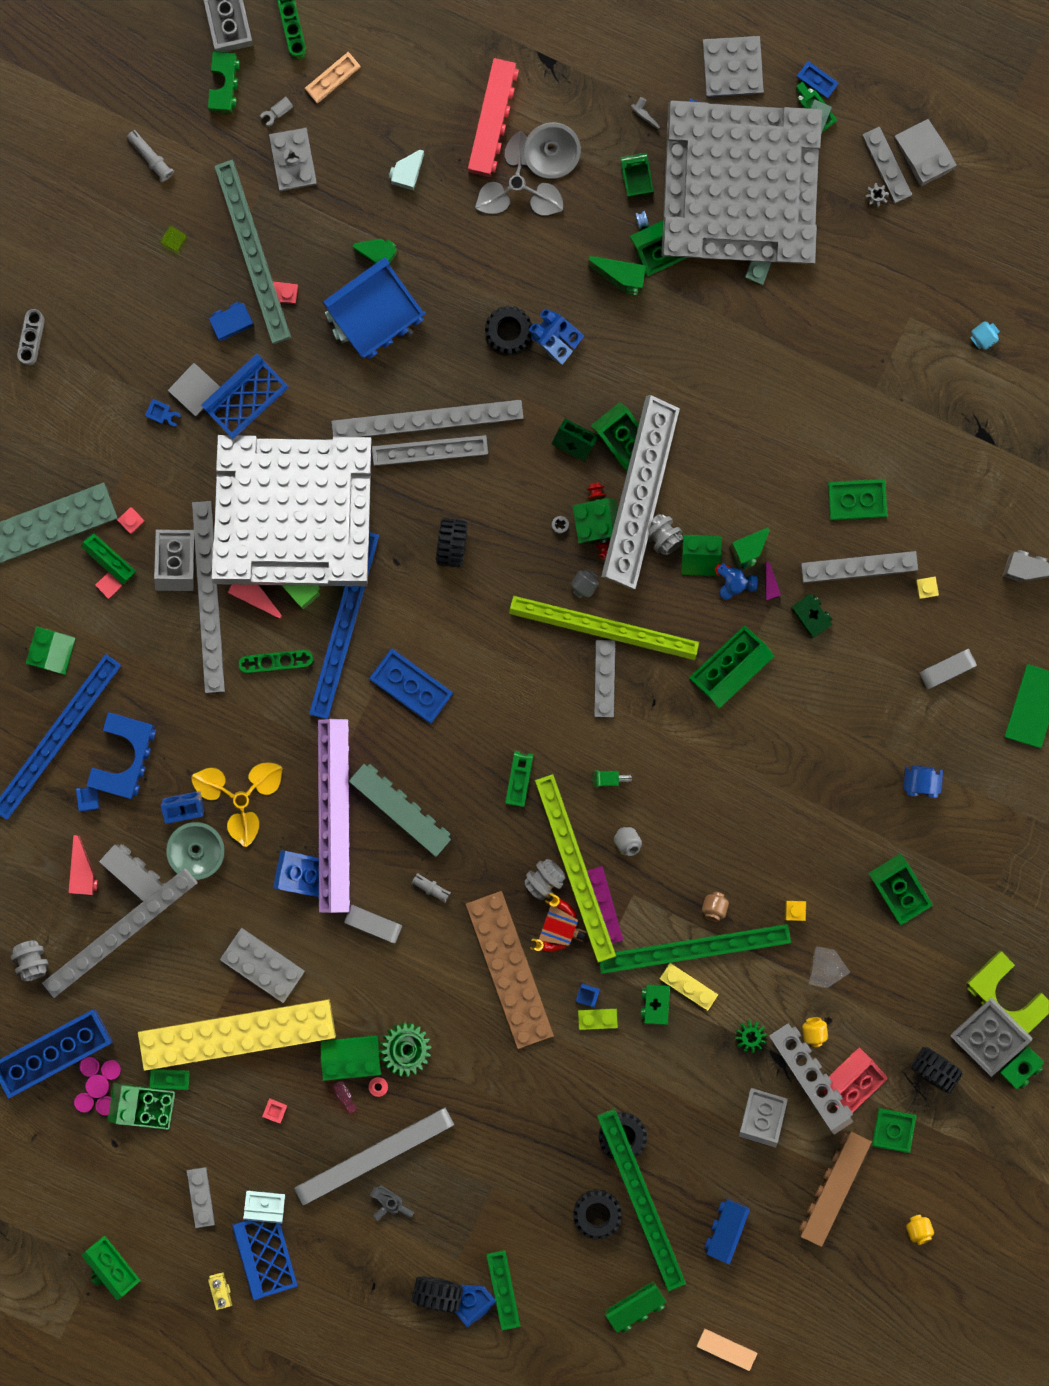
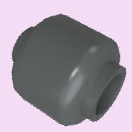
[571,569,599,598]

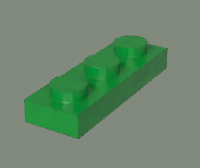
[80,533,136,584]

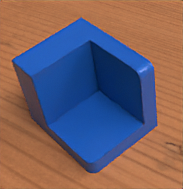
[76,787,100,812]
[576,983,600,1008]

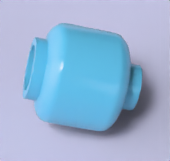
[970,321,1000,350]

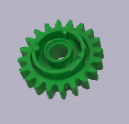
[379,1022,431,1076]

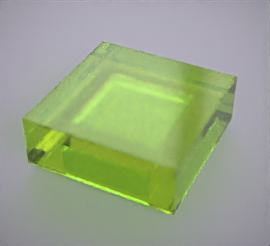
[160,225,187,252]

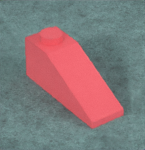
[228,584,282,619]
[69,835,98,895]

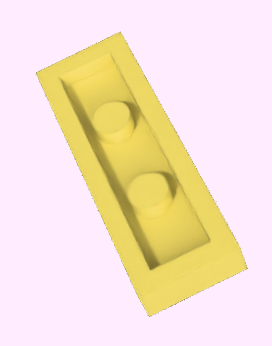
[660,963,718,1011]

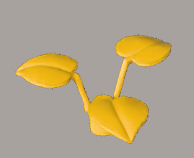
[192,763,283,847]

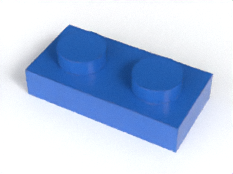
[796,61,839,99]

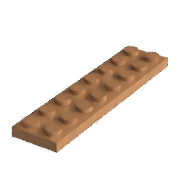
[466,891,554,1049]

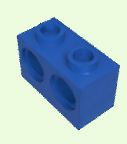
[161,791,205,824]

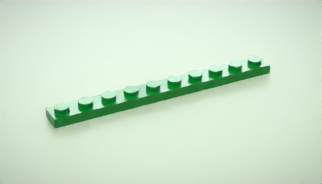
[599,924,791,974]
[597,1108,686,1291]

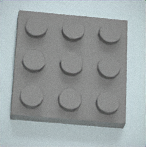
[703,36,764,97]
[950,997,1033,1077]

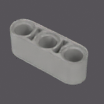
[17,309,45,366]
[919,649,977,690]
[344,905,402,943]

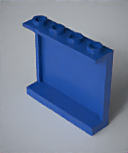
[322,257,426,359]

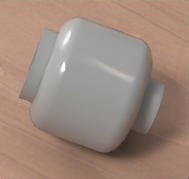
[614,827,642,856]

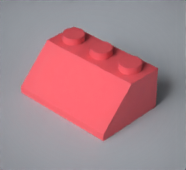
[821,1047,888,1113]

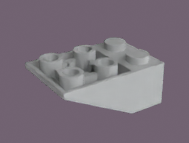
[1002,550,1049,582]

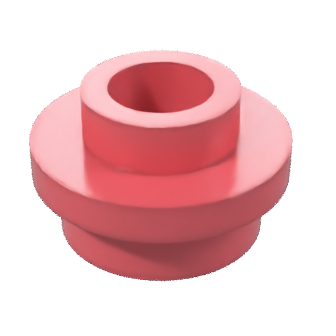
[369,1077,388,1097]

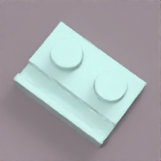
[243,1191,285,1224]

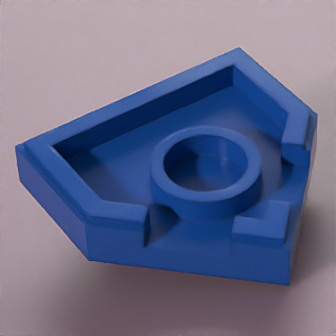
[455,1285,497,1327]

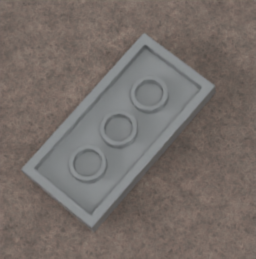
[220,928,305,1003]

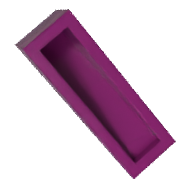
[765,561,781,601]

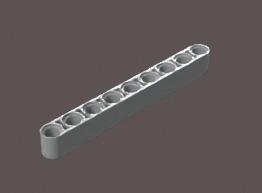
[294,1108,454,1205]

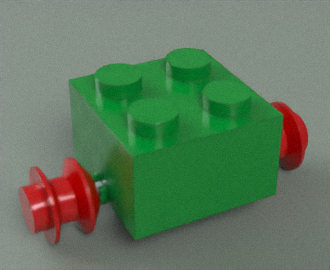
[572,482,618,560]

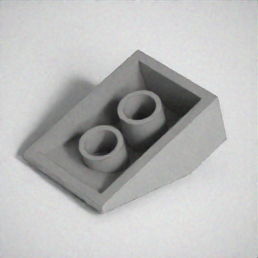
[894,119,957,187]
[154,530,194,591]

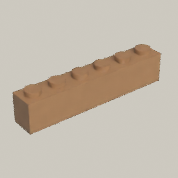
[798,1130,872,1247]

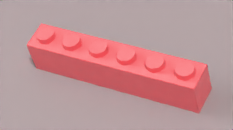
[468,58,519,177]

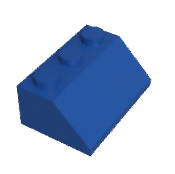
[704,1198,750,1265]

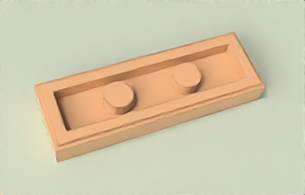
[305,52,361,104]
[696,1328,757,1371]

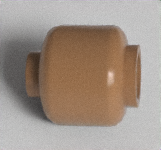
[702,892,729,922]

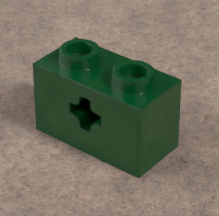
[551,418,599,462]
[790,593,833,639]

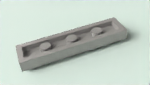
[862,126,912,204]
[594,640,615,717]

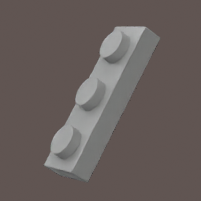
[187,1167,215,1228]

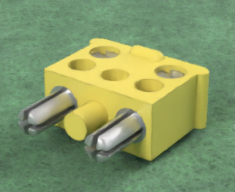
[208,1272,232,1310]

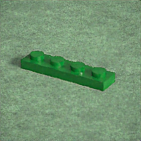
[486,1250,521,1330]

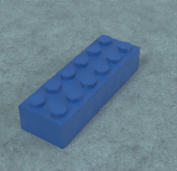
[0,1008,114,1099]

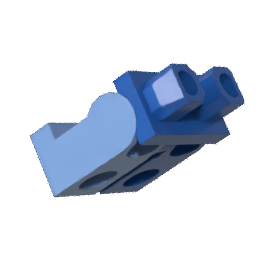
[529,309,584,365]

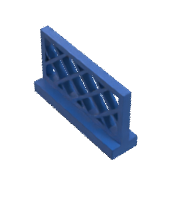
[201,354,289,439]
[231,1220,298,1300]

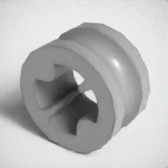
[552,516,569,534]

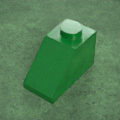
[352,239,397,264]

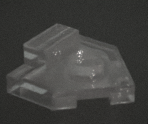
[808,946,850,988]

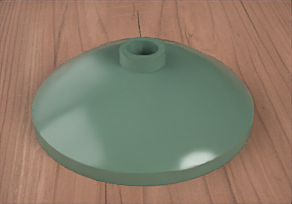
[166,822,224,880]

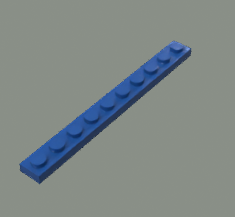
[309,532,380,719]
[0,654,122,820]

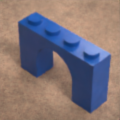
[87,712,156,799]

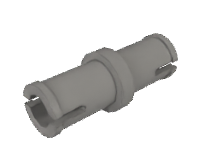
[412,873,451,903]

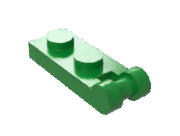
[505,751,534,807]

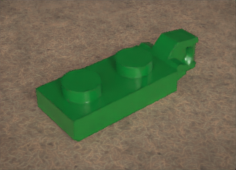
[795,82,838,132]

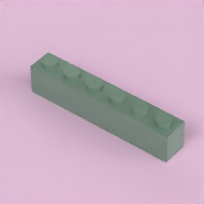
[349,764,451,857]

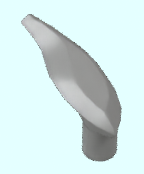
[631,97,660,129]

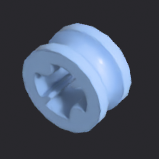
[635,211,649,230]

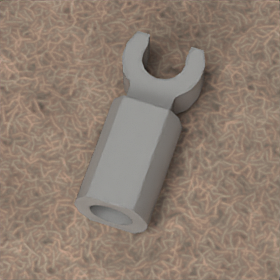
[260,97,293,127]

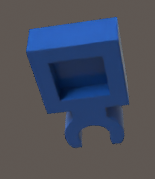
[145,399,181,427]

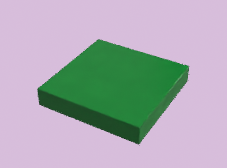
[871,1108,917,1153]

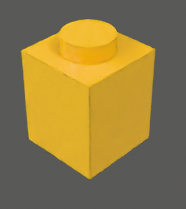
[785,901,806,921]

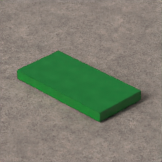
[1004,664,1049,749]

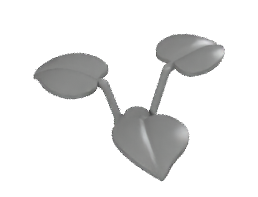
[475,131,563,216]

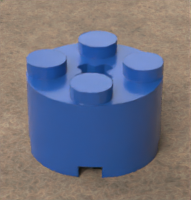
[903,766,943,798]

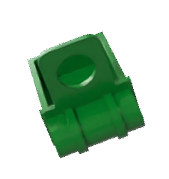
[620,153,654,198]

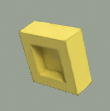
[916,577,939,599]

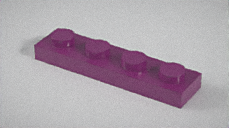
[587,866,623,943]

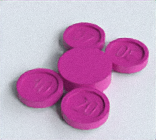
[74,1057,121,1115]

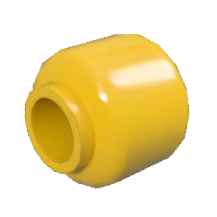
[802,1017,828,1047]
[906,1215,934,1245]

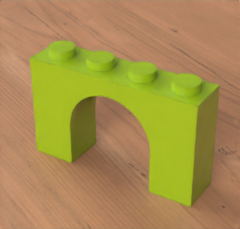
[967,951,1049,1033]

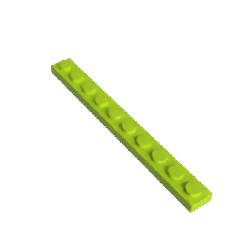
[509,596,699,660]
[535,774,616,963]

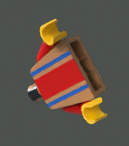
[530,893,587,952]

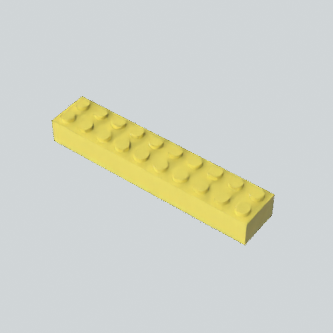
[138,999,336,1070]

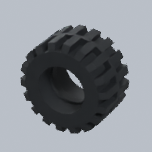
[485,305,532,356]
[436,518,468,568]
[910,1047,963,1093]
[598,1112,647,1159]
[573,1189,622,1240]
[411,1276,463,1313]

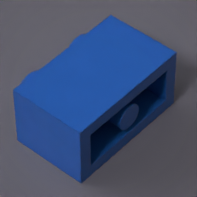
[209,302,254,342]

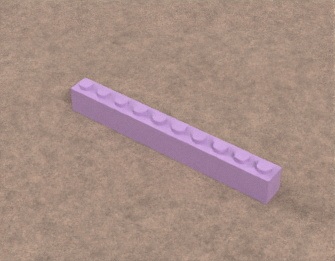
[318,719,350,913]

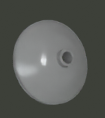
[524,122,581,179]

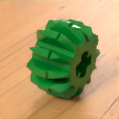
[735,1020,768,1053]

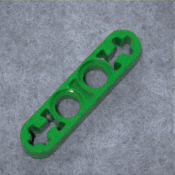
[239,650,313,673]

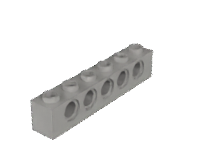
[770,1023,854,1135]

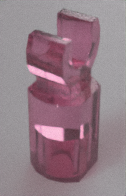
[332,1080,357,1114]

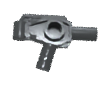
[370,1185,414,1221]

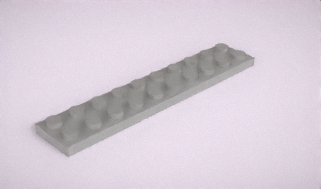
[601,395,680,589]

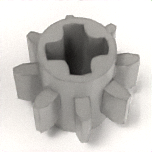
[865,183,889,208]

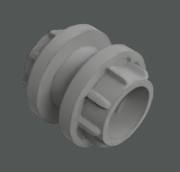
[647,514,683,555]
[524,859,565,900]
[11,940,49,981]

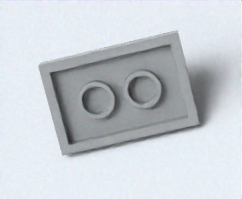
[269,128,317,191]
[739,1088,788,1148]

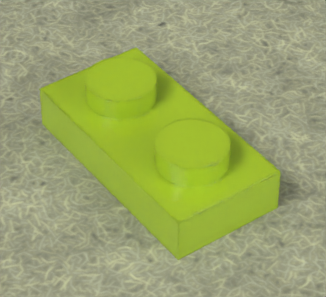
[578,1008,618,1030]

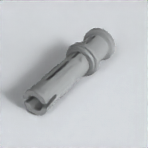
[126,130,174,182]

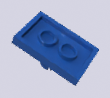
[273,850,319,897]

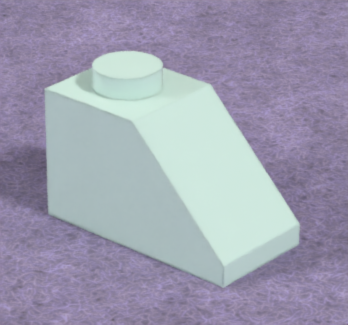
[389,150,424,191]

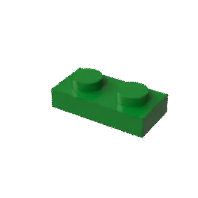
[150,1069,190,1090]

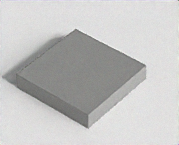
[168,363,220,417]

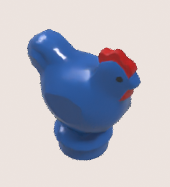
[715,563,757,600]

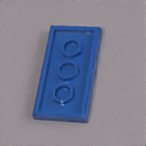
[369,648,453,724]

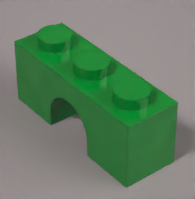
[208,52,240,114]

